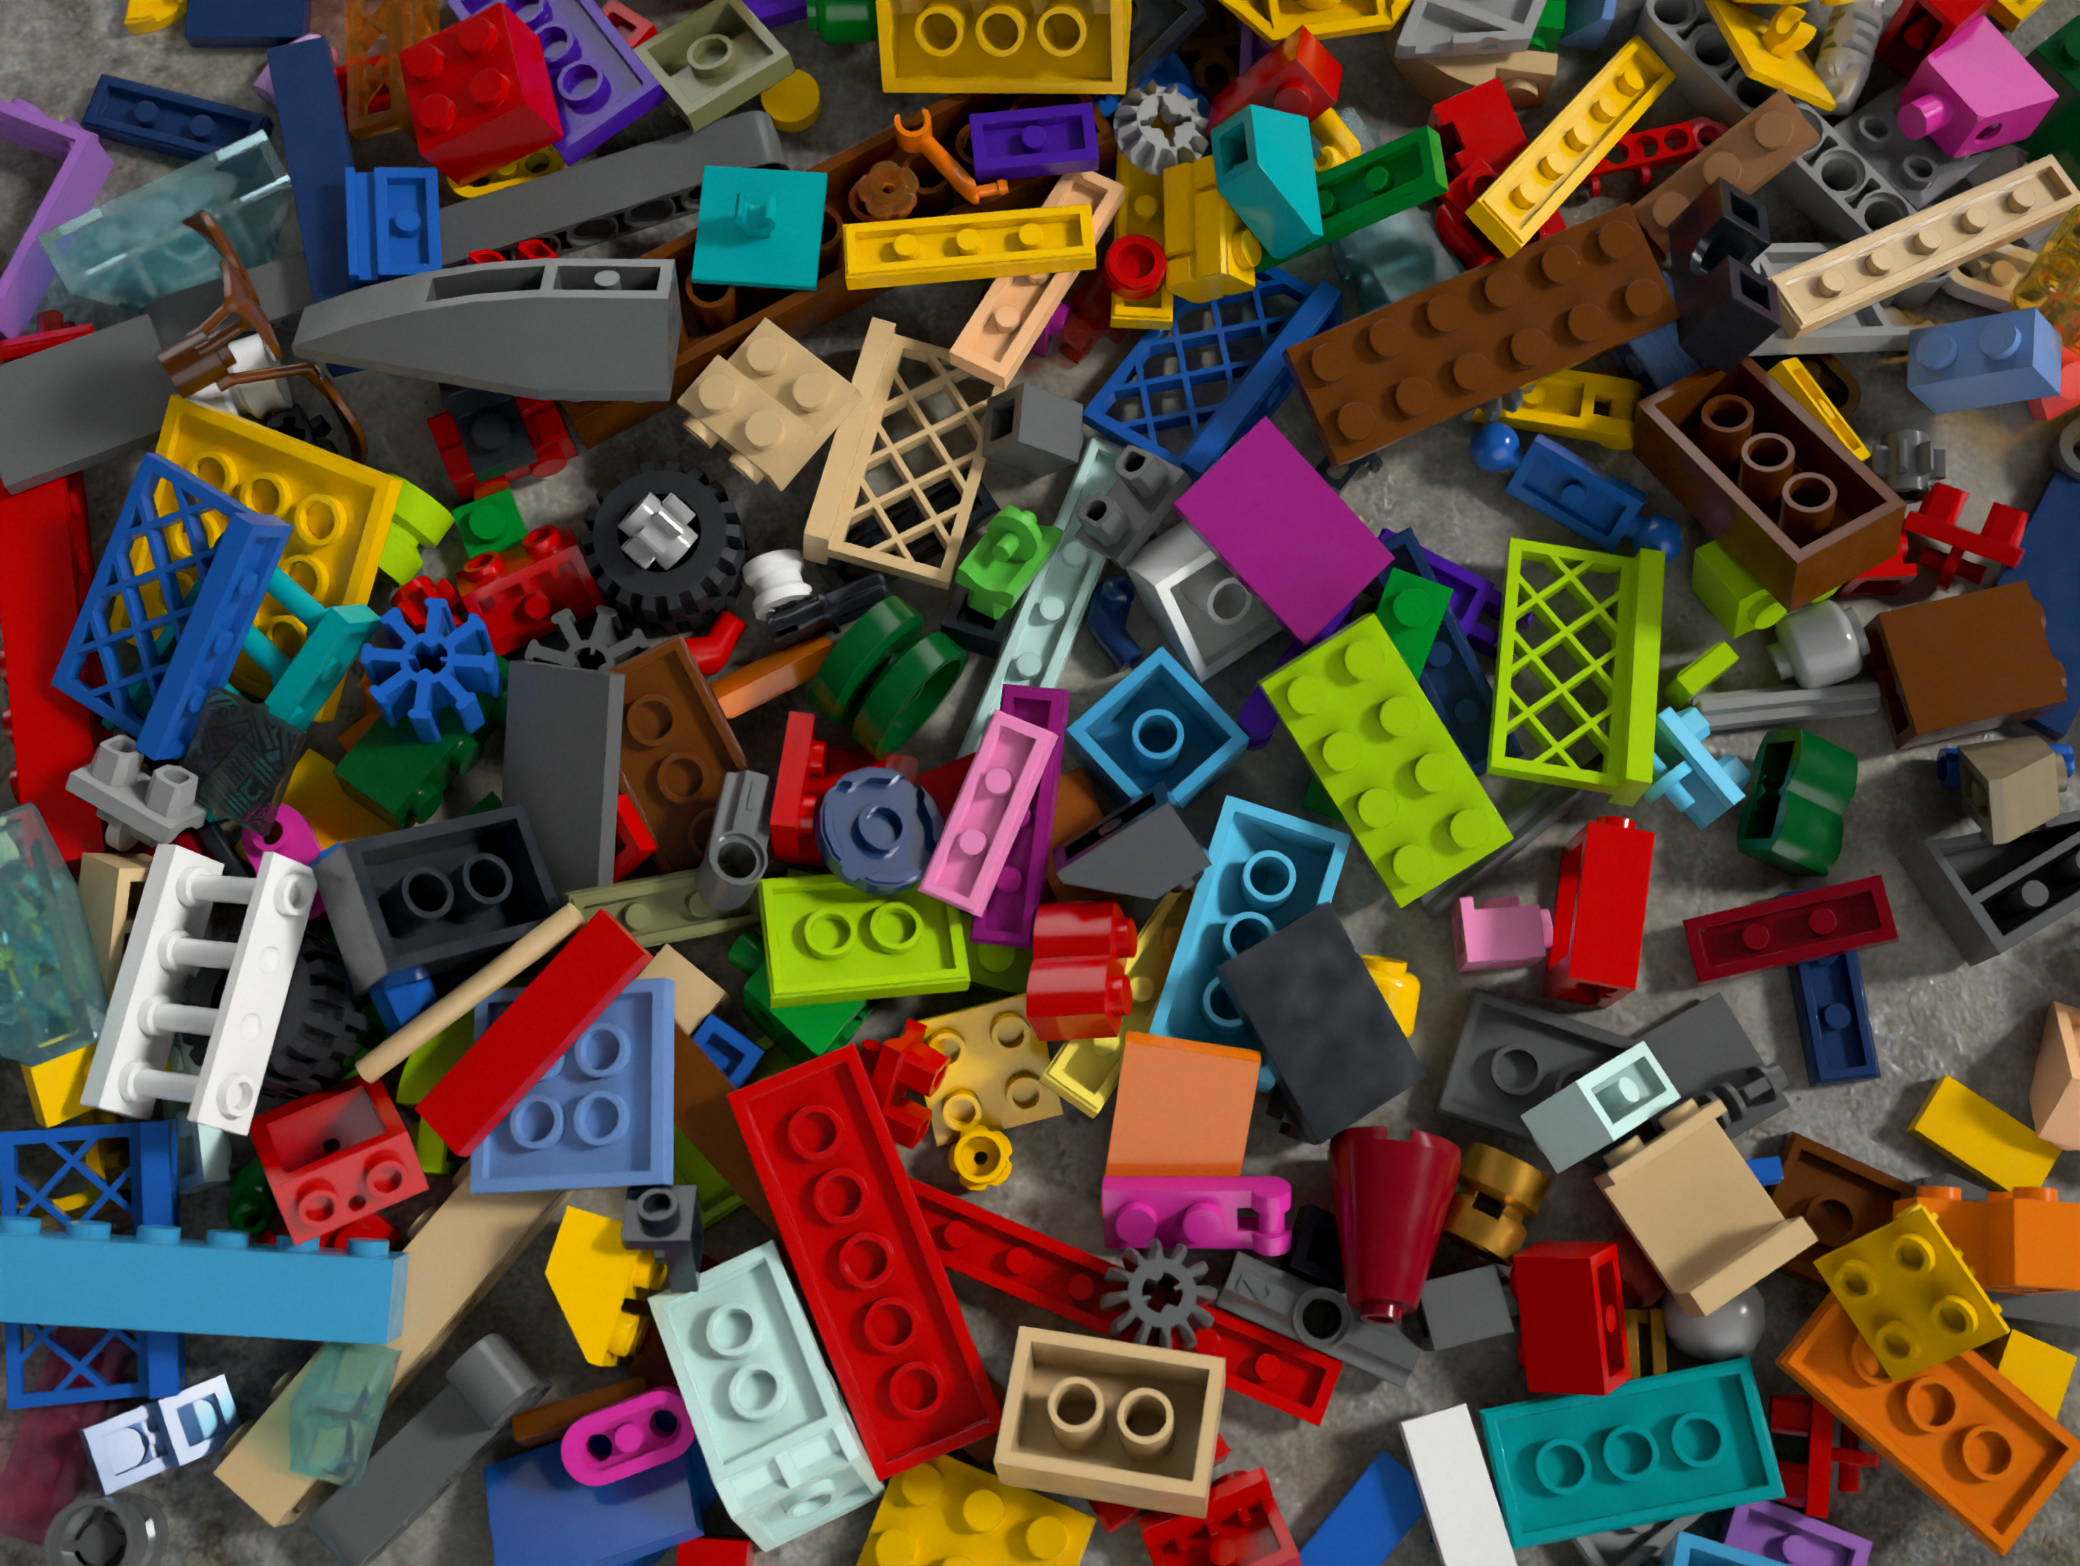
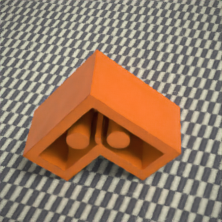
[1893,1186,2080,1295]

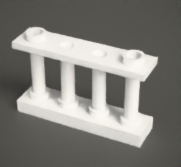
[80,843,317,1136]

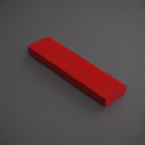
[414,909,654,1157]

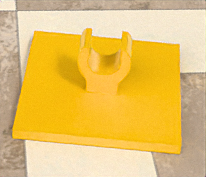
[1703,0,1837,112]

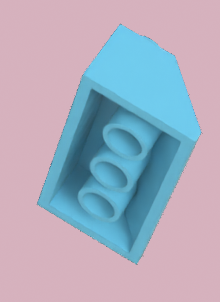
[1149,795,1352,1094]

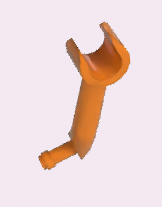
[894,109,1008,205]

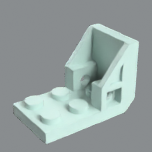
[647,1240,887,1553]

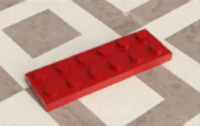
[726,1042,1003,1482]

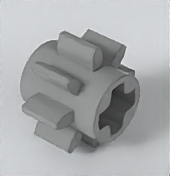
[617,492,698,570]

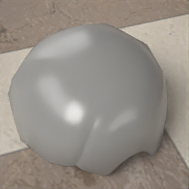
[1661,1284,1766,1364]

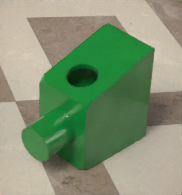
[727,928,883,1065]

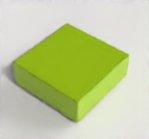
[1661,641,1740,712]

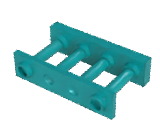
[101,531,381,823]

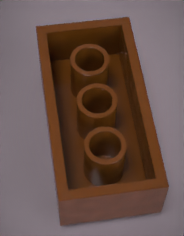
[1633,356,1907,613]

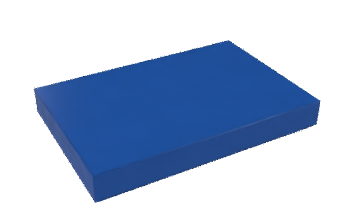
[483,1410,704,1566]

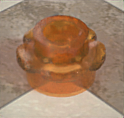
[858,161,919,221]

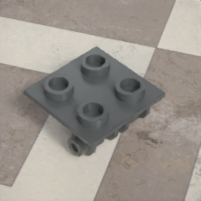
[1833,77,1994,212]
[1636,992,1791,1140]

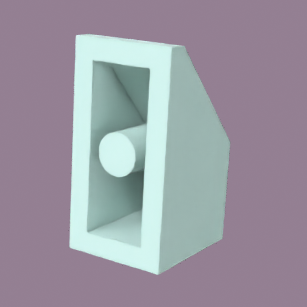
[1520,1041,1681,1174]

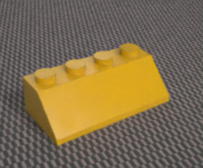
[876,0,1132,94]

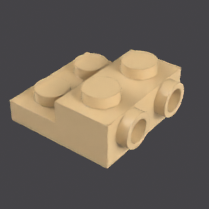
[677,317,863,492]

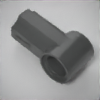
[695,770,776,910]

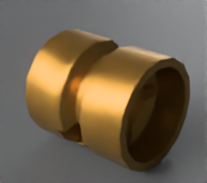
[1440,1142,1551,1267]

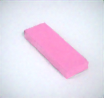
[917,709,1058,918]

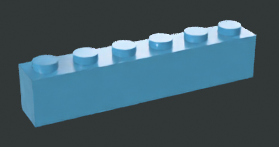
[0,1216,409,1345]

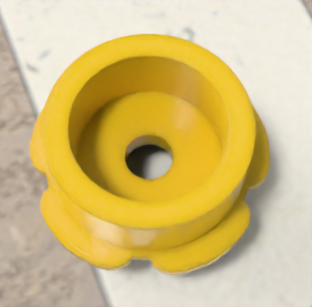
[948,1125,1012,1191]

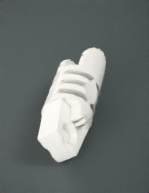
[1812,0,1885,116]

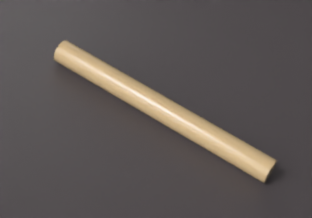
[355,903,586,1084]

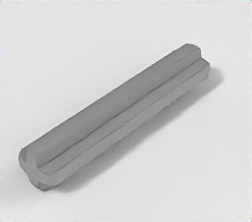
[1690,677,1881,731]

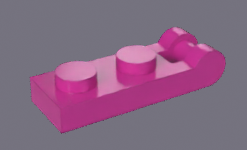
[1102,1176,1292,1256]

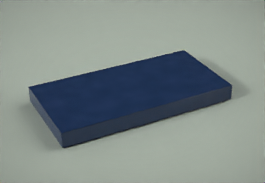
[1991,470,2080,742]

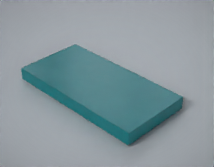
[1478,1357,1786,1550]

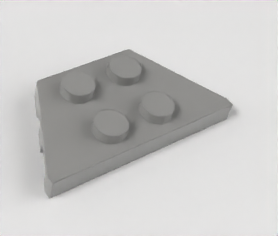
[1393,0,1547,60]
[1748,242,1935,356]

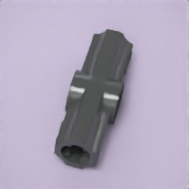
[1214,1251,1425,1388]

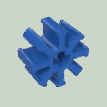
[360,598,503,743]

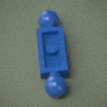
[1470,422,1683,564]

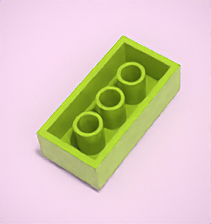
[1256,613,1514,908]

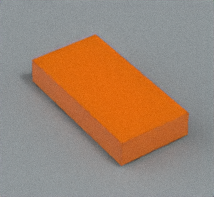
[709,633,834,719]

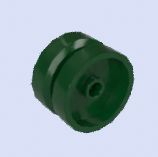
[807,596,968,761]

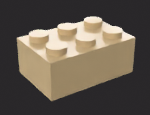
[994,1326,1226,1519]

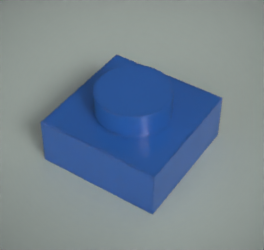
[693,1013,767,1089]

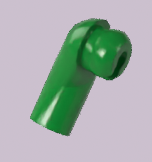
[228,1156,274,1237]

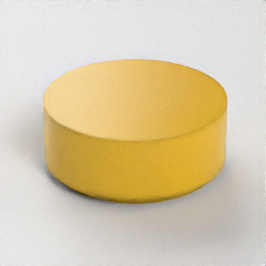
[761,69,822,133]

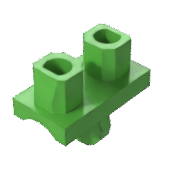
[955,504,1063,619]

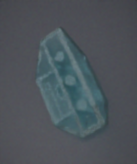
[36,129,293,314]
[0,802,110,1067]

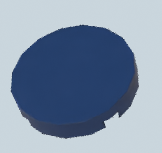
[814,767,944,896]

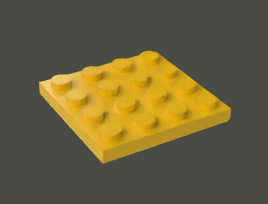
[109,394,403,723]

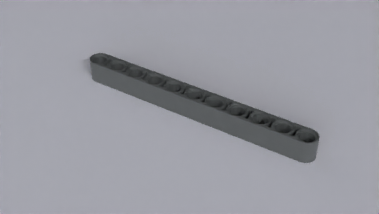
[140,111,790,349]

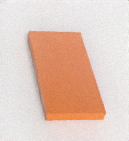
[1774,1290,2080,1556]

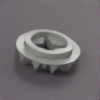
[1113,79,1209,176]

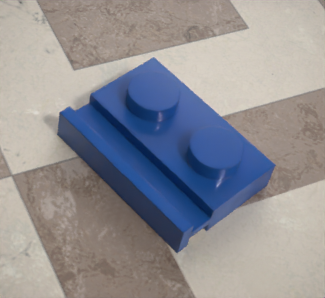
[345,167,442,288]

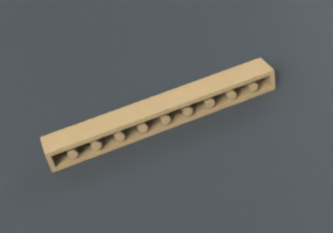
[213,943,734,1527]

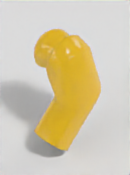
[1309,107,1361,175]

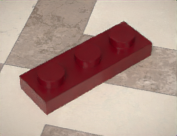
[1682,874,1899,986]

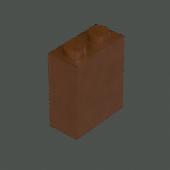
[1863,580,2067,751]

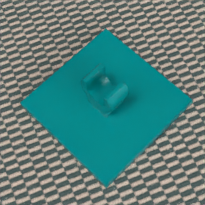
[691,165,828,291]

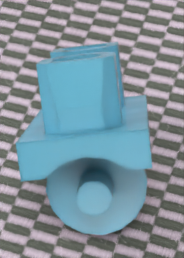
[1642,707,1751,831]

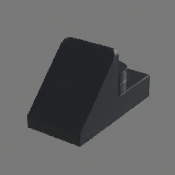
[439,382,539,483]

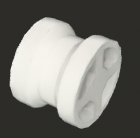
[741,549,814,621]

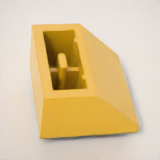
[545,1206,667,1366]

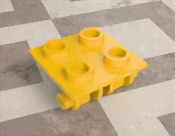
[917,993,1064,1147]
[1813,1202,2010,1383]

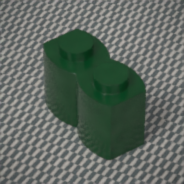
[1737,728,1858,877]

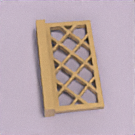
[803,317,1008,590]

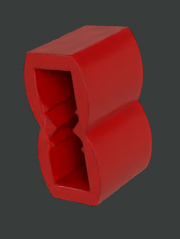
[1026,898,1137,1041]

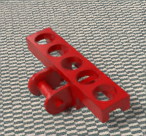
[1579,121,1698,199]

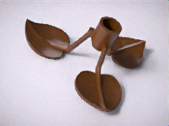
[155,209,368,464]

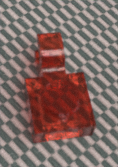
[1059,260,1131,365]

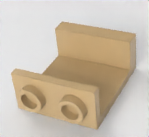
[1593,1098,1818,1318]

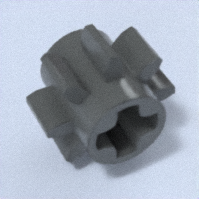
[1864,429,1946,504]

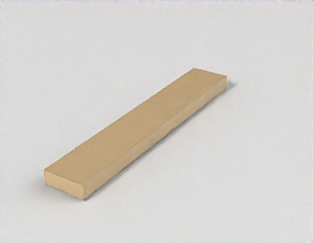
[1767,154,2080,341]

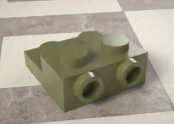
[632,0,796,133]

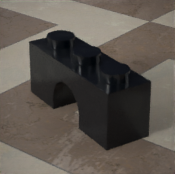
[1668,176,1782,374]

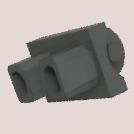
[1074,445,1192,569]

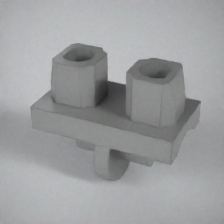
[65,735,208,852]

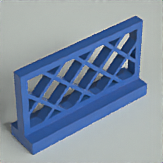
[1082,267,1343,492]
[51,452,293,761]
[0,1118,187,1410]

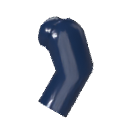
[1086,575,1144,672]

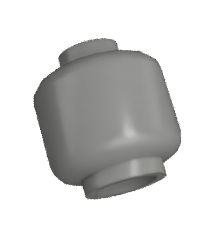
[1767,600,1870,689]

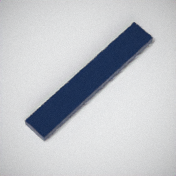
[266,36,378,378]

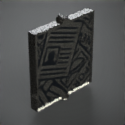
[182,686,308,836]

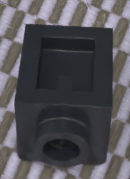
[621,1185,705,1292]

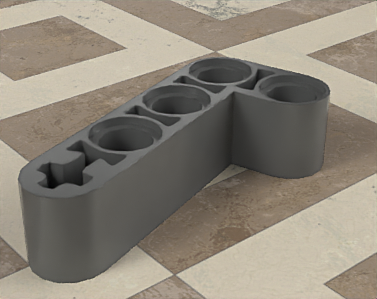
[306,1333,553,1566]

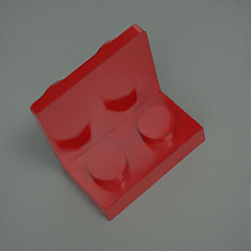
[770,711,918,867]

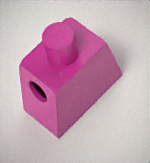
[1898,15,2059,158]

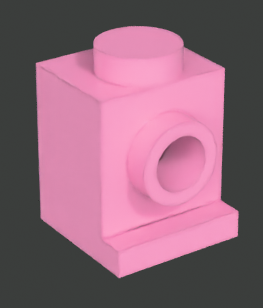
[1449,896,1553,973]

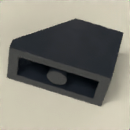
[1052,780,1212,900]

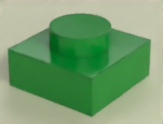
[451,488,528,559]

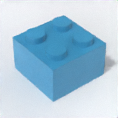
[1066,646,1250,811]

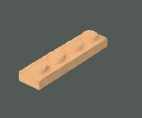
[949,171,1125,390]

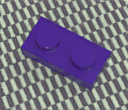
[969,102,1099,183]

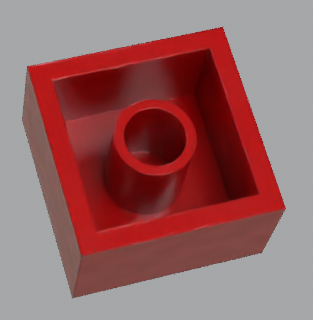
[398,1,564,187]

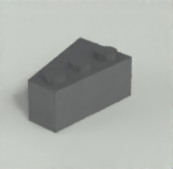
[1897,810,2080,967]

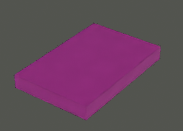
[1170,416,1395,647]

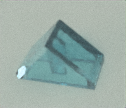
[289,1341,402,1489]

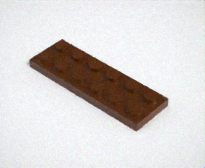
[1282,202,1681,470]

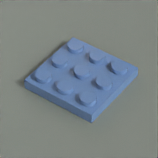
[470,978,675,1195]

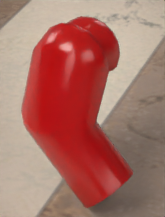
[663,610,748,676]

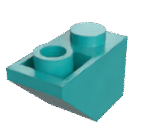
[1210,104,1323,259]

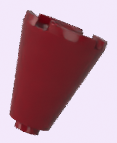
[1327,1126,1462,1325]

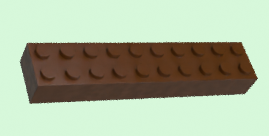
[559,93,1116,450]

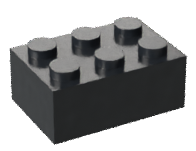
[312,804,561,996]

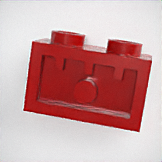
[455,524,608,656]

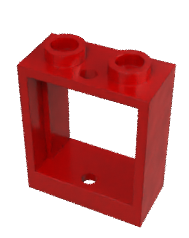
[1541,816,1655,1009]
[249,1074,429,1246]

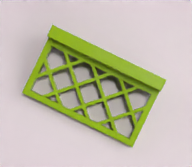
[1486,537,1666,807]

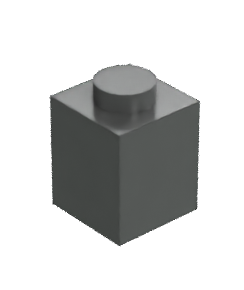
[982,382,1083,477]
[1414,1264,1518,1351]

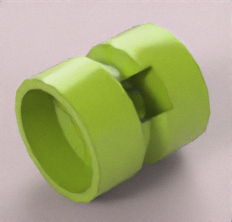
[376,472,455,590]

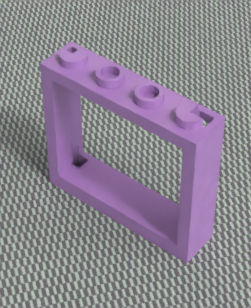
[0,98,115,340]

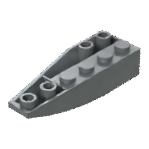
[292,258,682,403]

